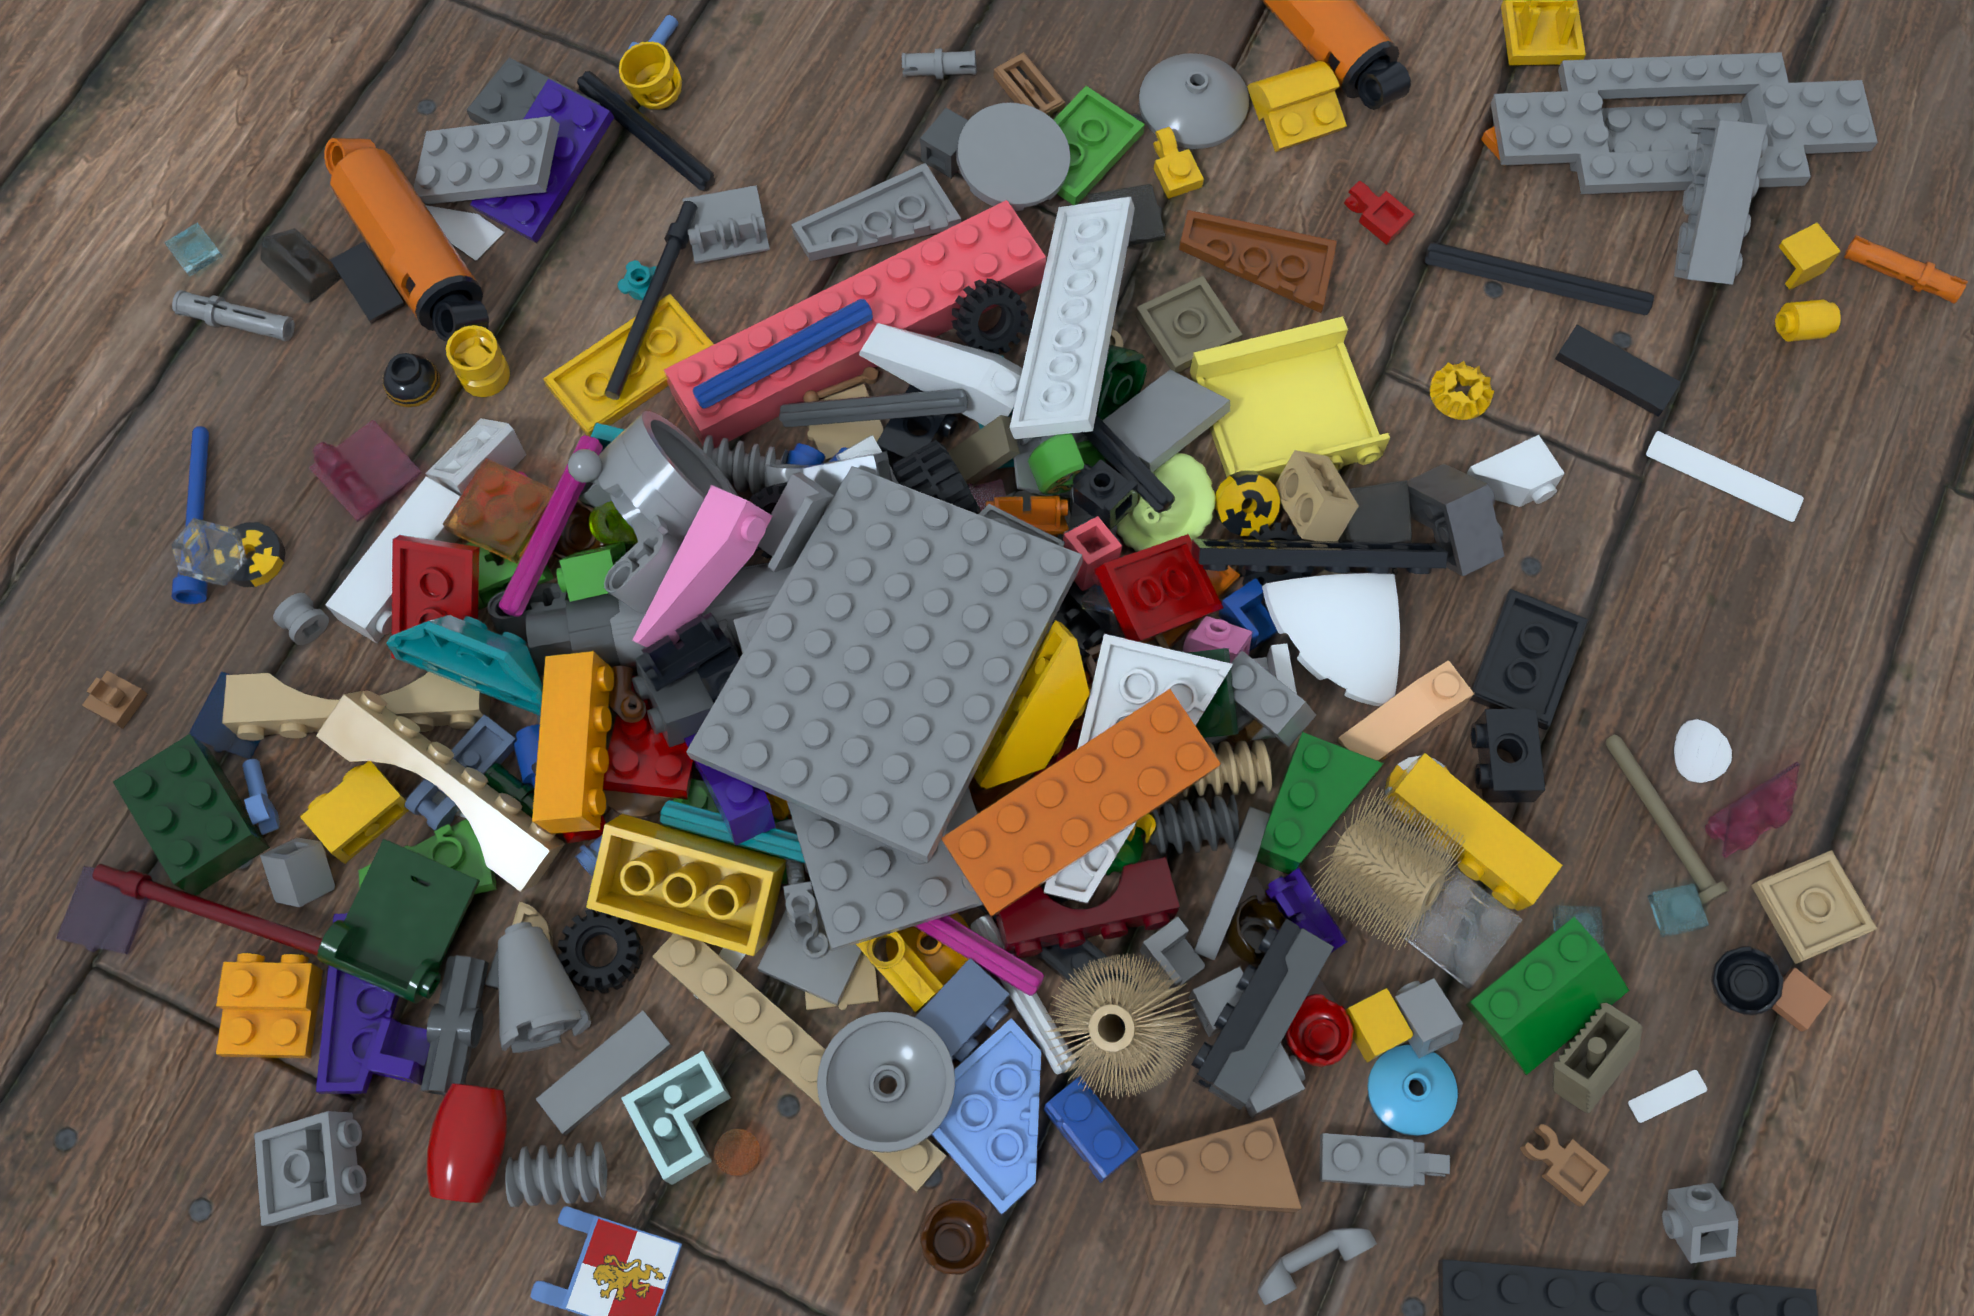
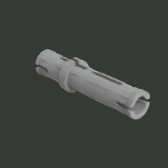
[172,290,295,341]

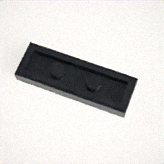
[1555,325,1681,417]

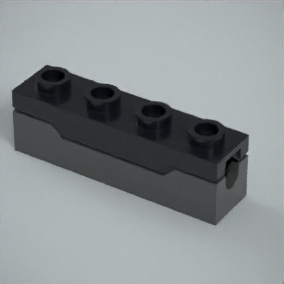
[1191,919,1334,1110]

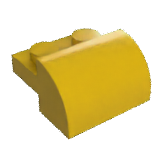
[1247,61,1347,152]

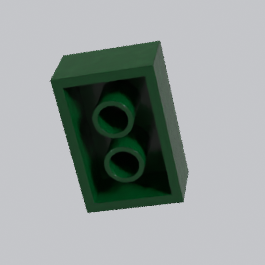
[113,734,270,895]

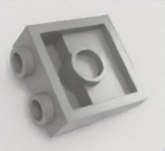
[254,1111,367,1226]

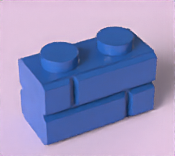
[1044,1076,1139,1183]

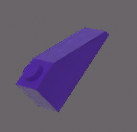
[684,733,776,846]

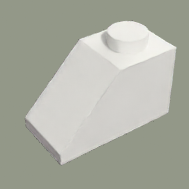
[1467,435,1565,507]

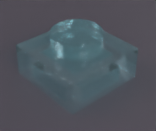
[164,222,222,277]
[1648,884,1709,937]
[1552,905,1605,950]

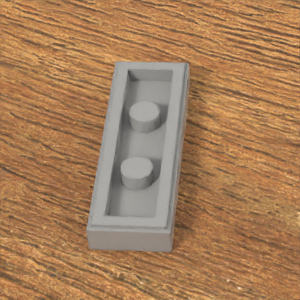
[536,1011,672,1136]

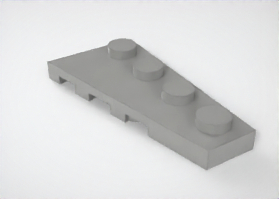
[791,163,961,261]

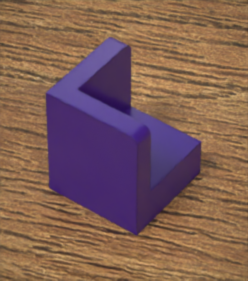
[366,1017,430,1085]

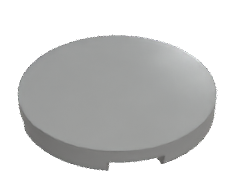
[956,103,1070,211]

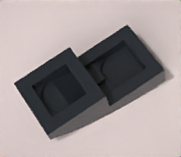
[330,241,405,324]

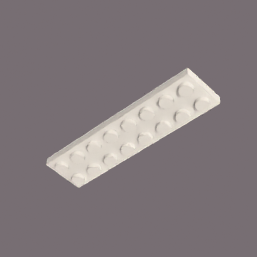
[1009,197,1135,439]

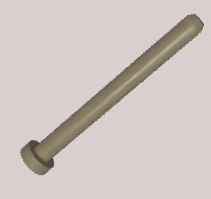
[1606,734,1730,906]

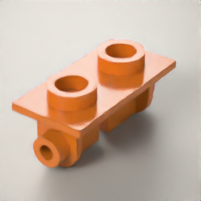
[985,495,1069,537]

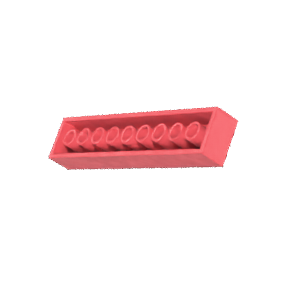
[664,200,1046,448]

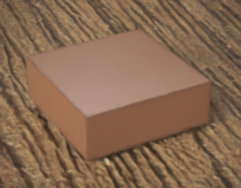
[1772,967,1832,1032]

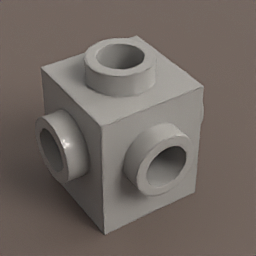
[1662,1183,1739,1264]

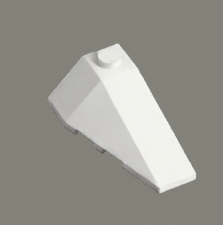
[859,323,1023,426]

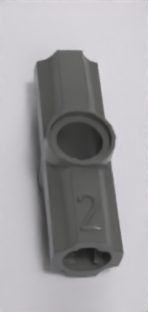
[421,955,489,1096]

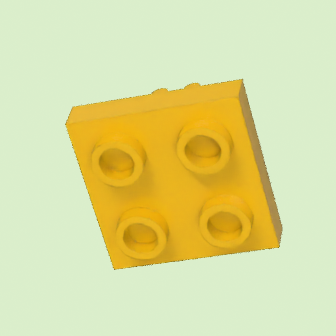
[1501,0,1586,65]

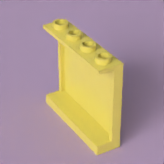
[1190,316,1390,483]

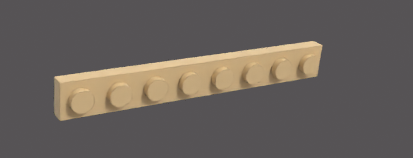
[652,933,947,1193]

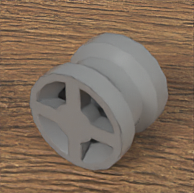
[273,593,329,645]

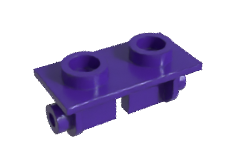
[1266,868,1348,954]

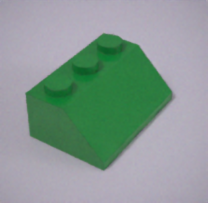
[1466,917,1630,1075]

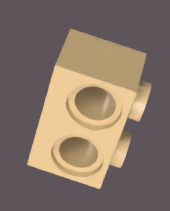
[1275,450,1359,541]

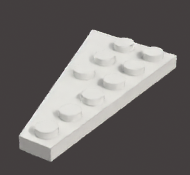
[1043,634,1233,903]

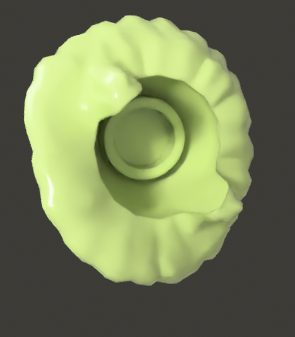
[1116,452,1216,552]

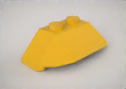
[974,620,1090,789]

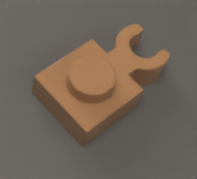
[1520,1124,1610,1207]

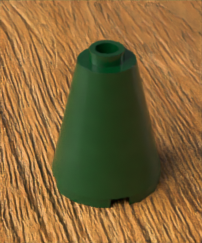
[1096,344,1147,421]

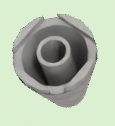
[498,922,591,1053]

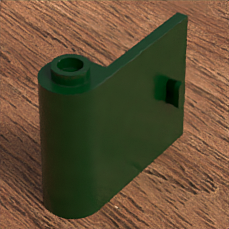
[317,839,480,1004]

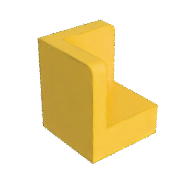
[1779,223,1841,290]
[1346,988,1413,1063]

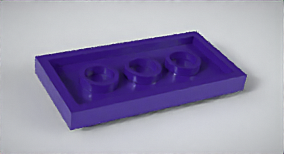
[470,79,614,244]

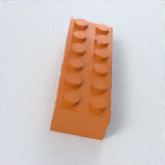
[941,689,1221,918]

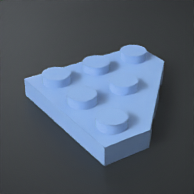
[932,1018,1041,1216]

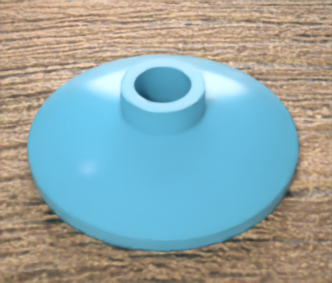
[1367,1045,1458,1136]

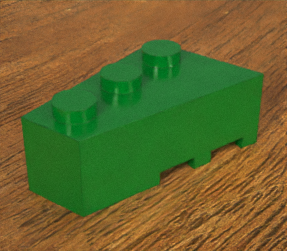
[1255,732,1384,875]

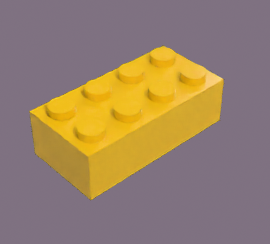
[586,814,787,956]

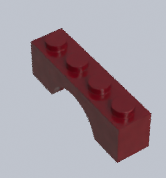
[996,857,1180,958]

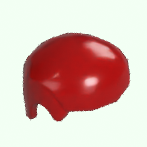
[1285,994,1354,1067]

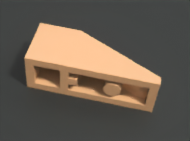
[1337,660,1474,762]

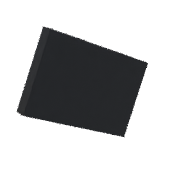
[1470,589,1588,730]

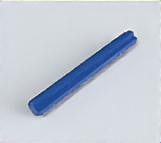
[693,299,873,409]

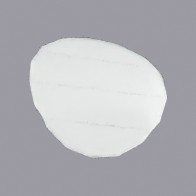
[1674,719,1732,783]

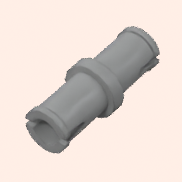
[902,48,977,79]

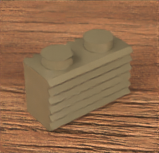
[1552,1003,1643,1113]

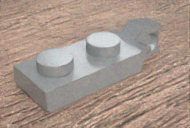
[1320,1133,1450,1188]

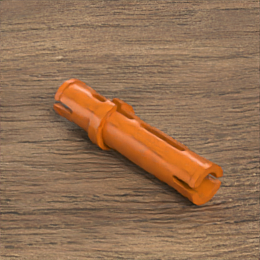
[1843,235,1968,304]

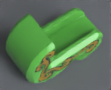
[1028,433,1106,495]

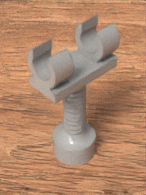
[775,819,819,942]

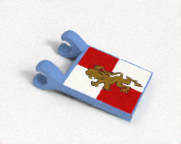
[531,1206,682,1316]

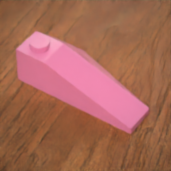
[632,485,772,647]

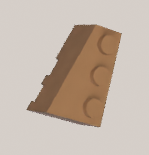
[1136,1117,1302,1213]

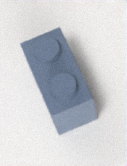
[914,958,1010,1063]

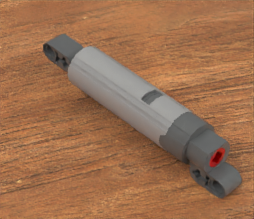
[487,562,794,676]

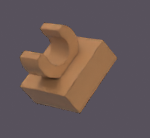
[82,671,148,729]

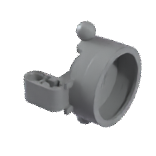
[568,411,738,613]

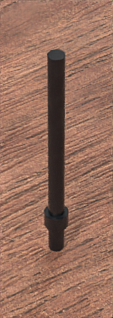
[604,201,698,400]

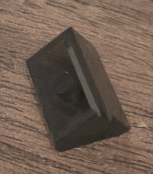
[260,228,342,303]

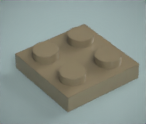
[1135,276,1242,373]

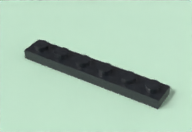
[1191,539,1448,574]

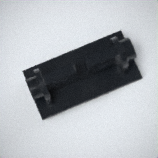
[636,612,732,691]

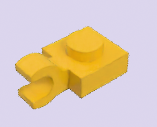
[1153,127,1204,199]

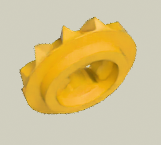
[1430,361,1494,420]

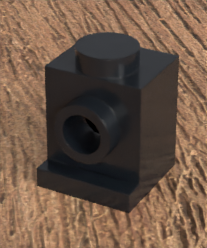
[1073,459,1138,530]

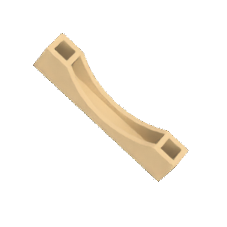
[222,672,490,741]
[316,691,565,892]

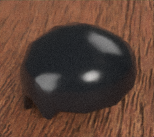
[1711,946,1784,1016]

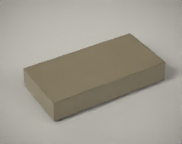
[948,415,1020,487]

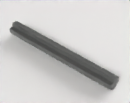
[779,389,968,427]

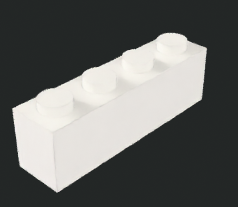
[325,477,475,644]

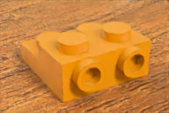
[216,953,323,1058]

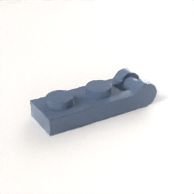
[405,714,517,831]

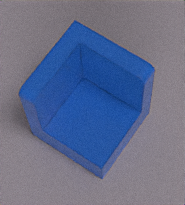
[1218,578,1278,652]

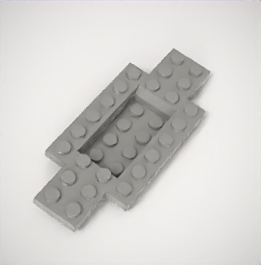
[1491,52,1878,194]

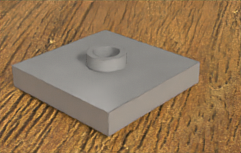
[757,898,863,1006]

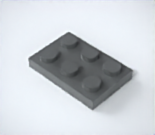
[467,58,601,125]

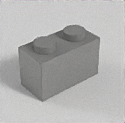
[1231,651,1316,747]

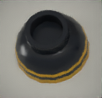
[383,353,440,407]

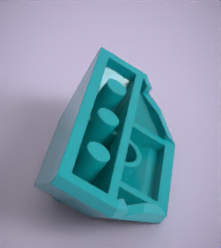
[386,615,543,716]

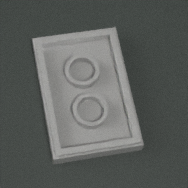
[1103,369,1230,472]

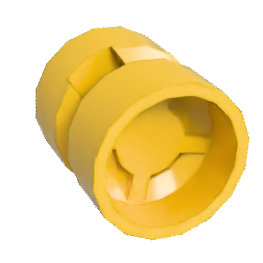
[446,325,510,397]

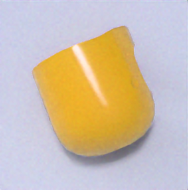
[619,42,682,110]

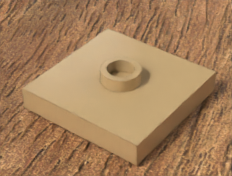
[1751,850,1877,964]

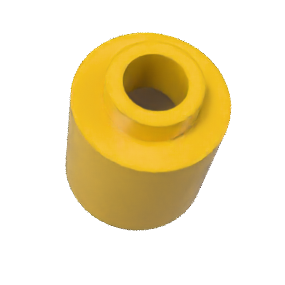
[1775,299,1841,342]

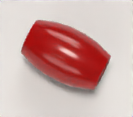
[426,1083,507,1203]

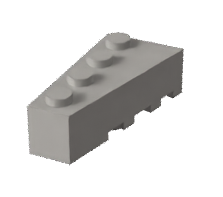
[1674,120,1768,284]

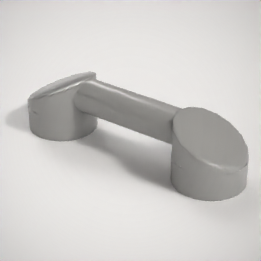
[1258,1228,1377,1306]

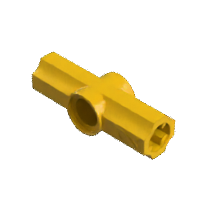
[856,932,944,1013]

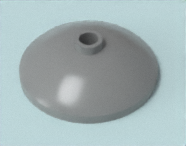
[1139,53,1249,149]
[817,1012,955,1153]

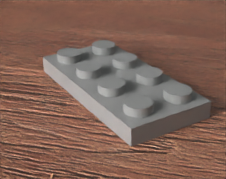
[413,116,560,204]

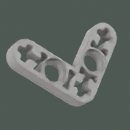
[1194,806,1270,960]

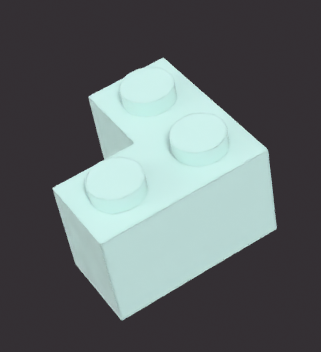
[621,1051,731,1185]

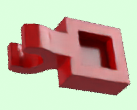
[1344,181,1415,245]

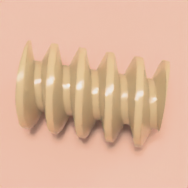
[1182,740,1272,797]

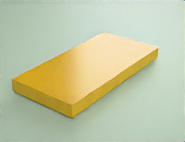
[543,294,714,437]

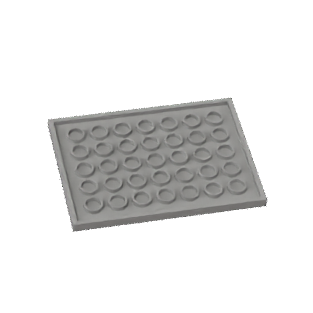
[686,466,1083,863]

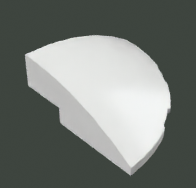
[1262,573,1400,706]

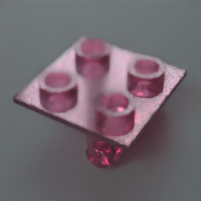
[309,420,422,522]
[1705,762,1800,858]

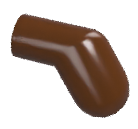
[609,666,646,723]

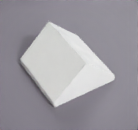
[425,418,526,510]

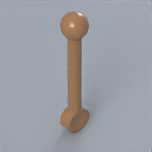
[803,367,878,402]

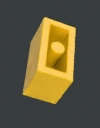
[300,761,409,864]

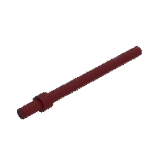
[93,864,322,956]

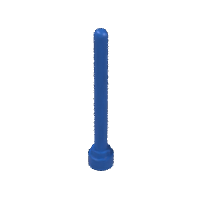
[171,426,209,604]

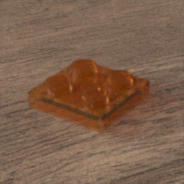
[443,458,555,564]

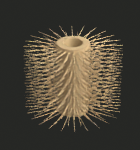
[1311,787,1465,950]
[1045,953,1198,1099]

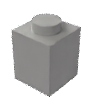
[1394,978,1463,1058]

